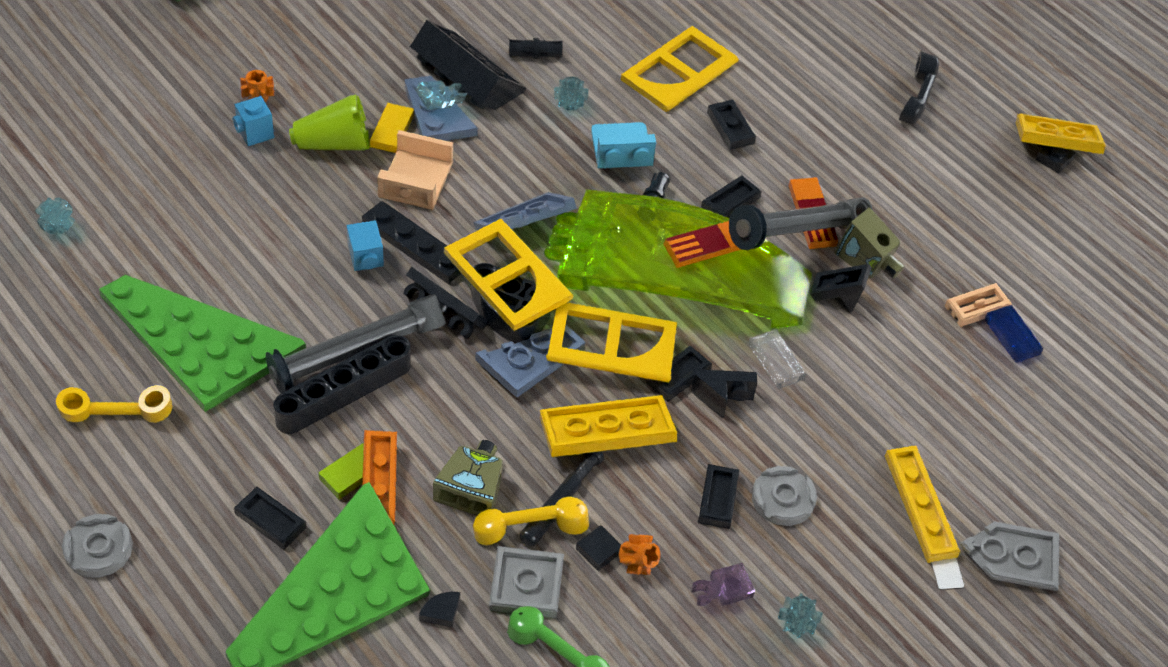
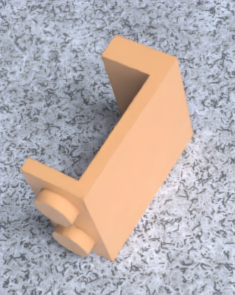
[377,130,453,210]

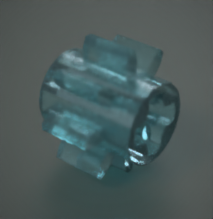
[554,76,589,111]
[35,198,75,234]
[778,593,822,638]

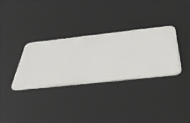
[932,558,964,589]

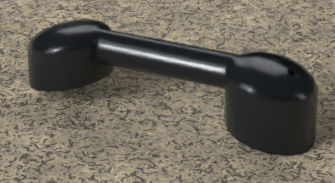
[899,51,939,124]

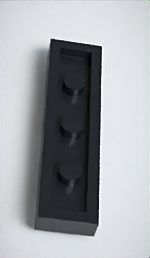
[362,201,468,284]

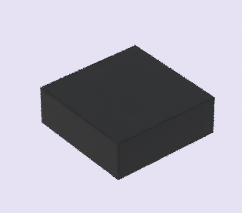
[576,525,621,571]

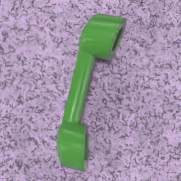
[507,606,610,667]

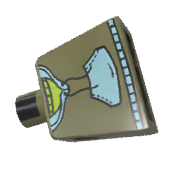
[834,207,905,279]
[433,440,503,516]

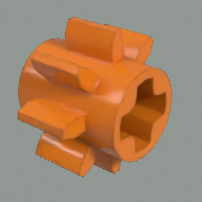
[240,70,274,102]
[619,534,660,575]

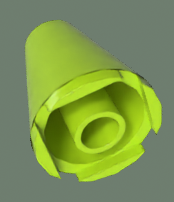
[289,94,370,151]

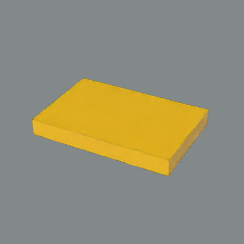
[1015,113,1106,154]

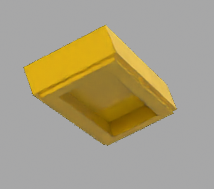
[370,103,414,153]

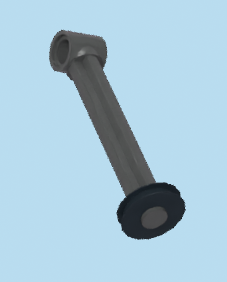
[729,197,873,250]
[266,294,446,394]

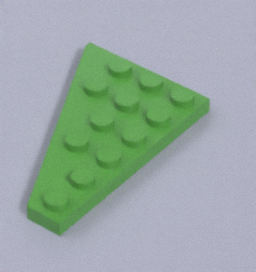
[99,275,306,412]
[225,482,430,667]

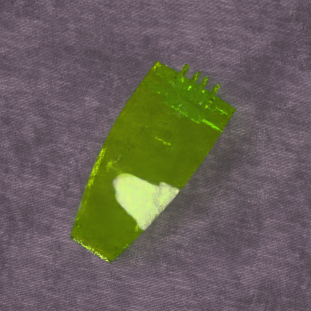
[544,189,812,328]

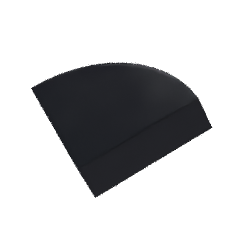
[419,591,461,628]

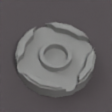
[752,466,817,526]
[62,514,133,578]

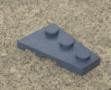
[404,76,477,141]
[473,192,577,231]
[475,325,586,398]

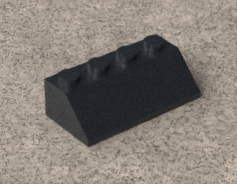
[410,20,527,110]

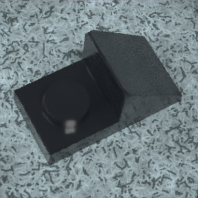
[810,264,871,312]
[691,369,758,418]

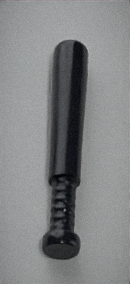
[520,451,604,547]

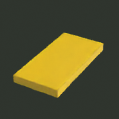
[540,395,677,457]

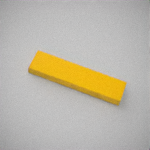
[885,445,960,563]

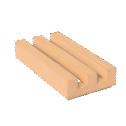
[945,283,1012,327]

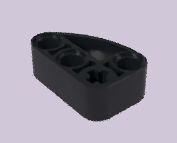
[471,263,551,344]

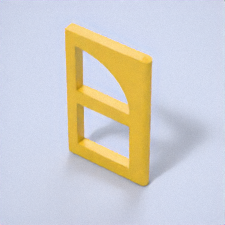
[621,26,739,112]
[444,219,574,331]
[546,302,677,383]

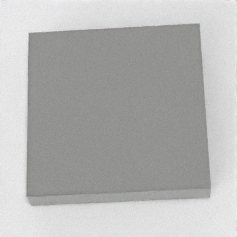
[489,546,564,618]

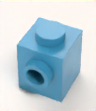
[232,96,274,146]
[346,220,384,271]

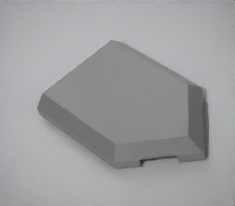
[960,521,1059,591]

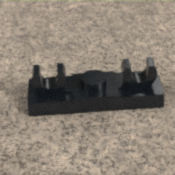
[403,267,489,339]

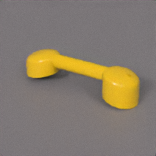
[56,385,173,423]
[473,496,589,545]

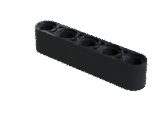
[273,335,411,434]

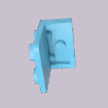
[591,122,656,168]

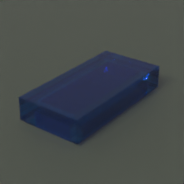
[985,305,1044,363]

